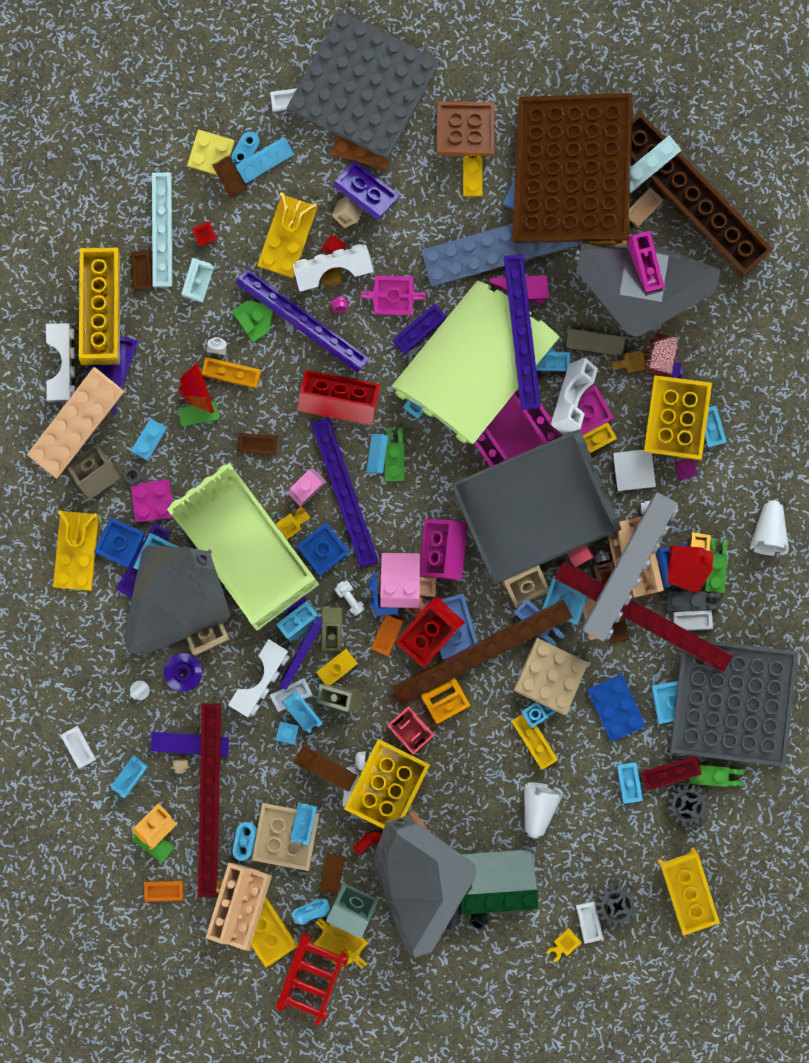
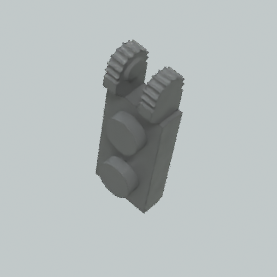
[667,592,721,611]

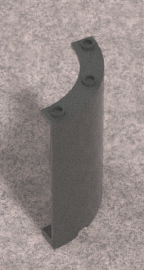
[450,430,622,584]

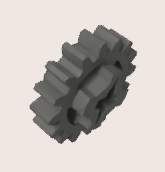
[667,784,709,827]
[595,885,638,927]

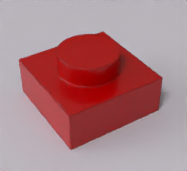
[192,221,217,247]
[321,234,347,255]

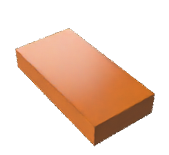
[371,615,403,656]
[144,881,184,902]

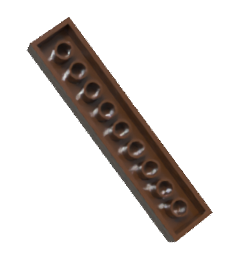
[631,111,773,279]

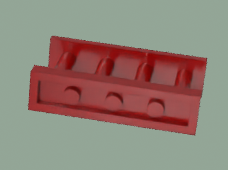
[275,933,349,1026]

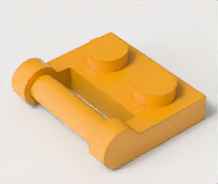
[421,678,470,724]

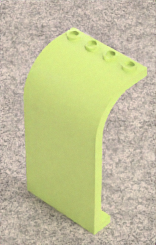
[167,463,319,630]

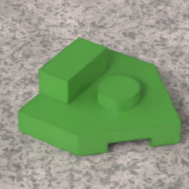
[232,300,273,343]

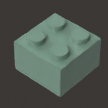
[326,883,379,938]

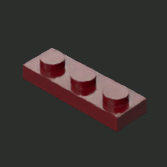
[641,756,703,791]

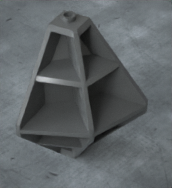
[574,243,720,336]
[124,545,231,655]
[373,814,476,958]

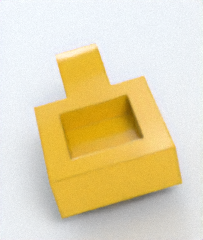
[275,507,311,540]

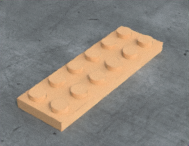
[27,367,125,479]

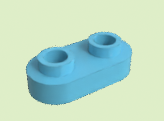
[231,132,260,166]
[233,822,257,861]
[291,899,330,925]

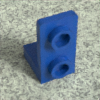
[369,573,398,616]

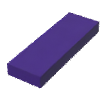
[392,303,447,355]

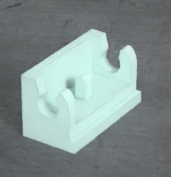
[182,258,214,303]

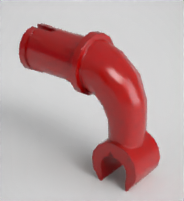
[353,830,383,856]

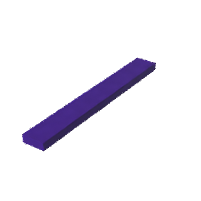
[503,254,541,410]
[235,269,369,373]
[311,417,379,568]

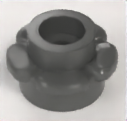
[123,468,142,486]
[592,550,611,565]

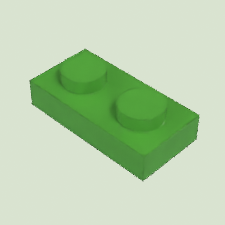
[132,835,174,863]

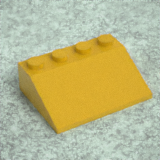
[644,375,712,461]
[344,739,430,829]

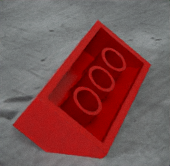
[297,370,380,425]

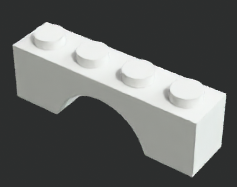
[292,244,373,291]
[46,324,76,402]
[551,358,598,435]
[228,639,290,717]

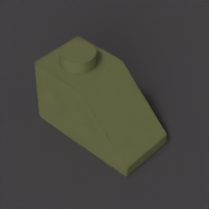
[322,607,342,651]
[316,684,364,712]

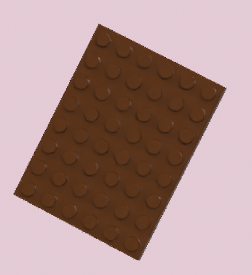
[512,93,633,243]

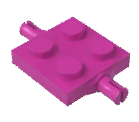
[361,276,426,316]

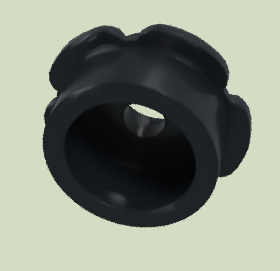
[470,913,488,929]

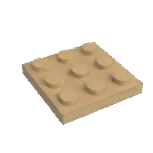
[514,638,588,715]
[252,803,320,871]

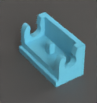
[276,601,320,643]
[281,690,322,733]
[111,755,149,798]
[290,802,318,845]

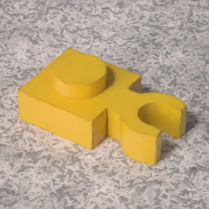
[546,928,582,962]

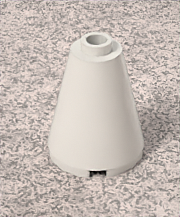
[750,500,789,555]
[524,782,563,838]

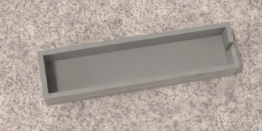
[581,492,679,642]

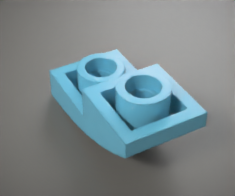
[521,702,556,728]

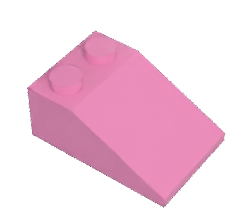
[381,553,420,608]

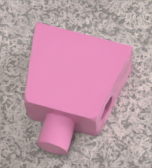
[288,469,327,507]

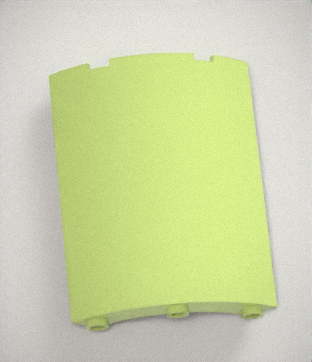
[392,281,559,444]

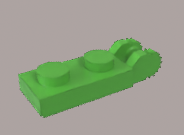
[385,428,404,481]
[705,538,728,593]
[689,765,744,787]

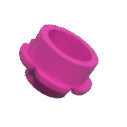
[331,296,350,312]

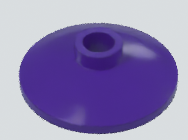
[164,653,202,692]

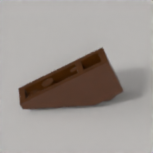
[294,746,358,792]

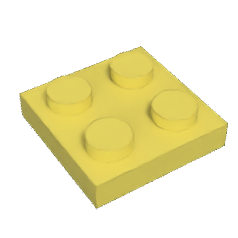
[187,129,235,175]

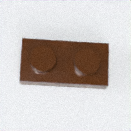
[211,156,247,199]

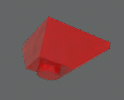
[178,363,215,414]
[667,545,714,593]

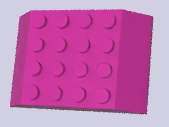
[474,389,563,467]

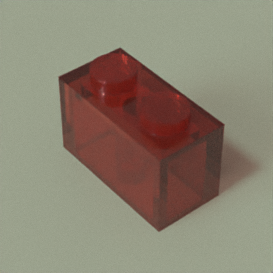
[645,333,679,377]

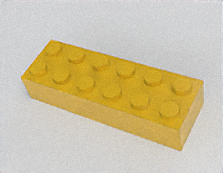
[79,248,120,365]

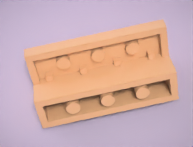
[608,516,664,598]
[206,863,272,951]

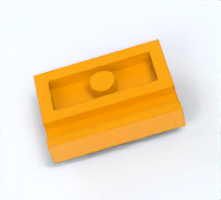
[131,803,178,850]

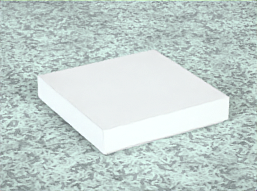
[613,450,656,492]

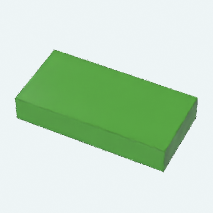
[178,401,220,427]

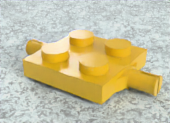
[314,918,368,971]

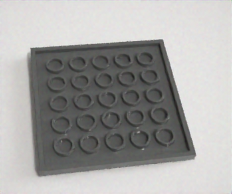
[287,11,441,160]
[670,640,798,767]

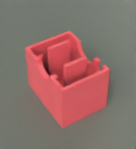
[387,706,434,754]

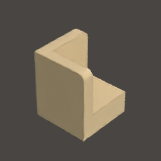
[332,196,363,228]

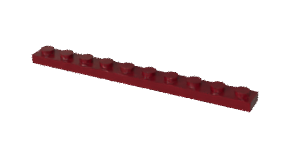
[554,562,733,673]
[198,703,222,898]

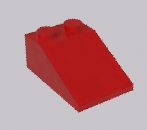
[396,597,465,668]

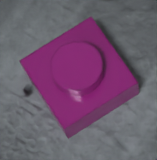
[674,459,698,481]

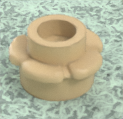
[171,760,190,773]

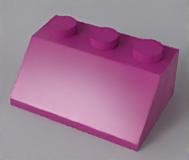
[420,519,468,580]

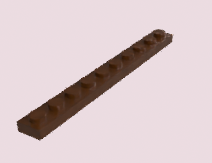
[392,599,573,704]

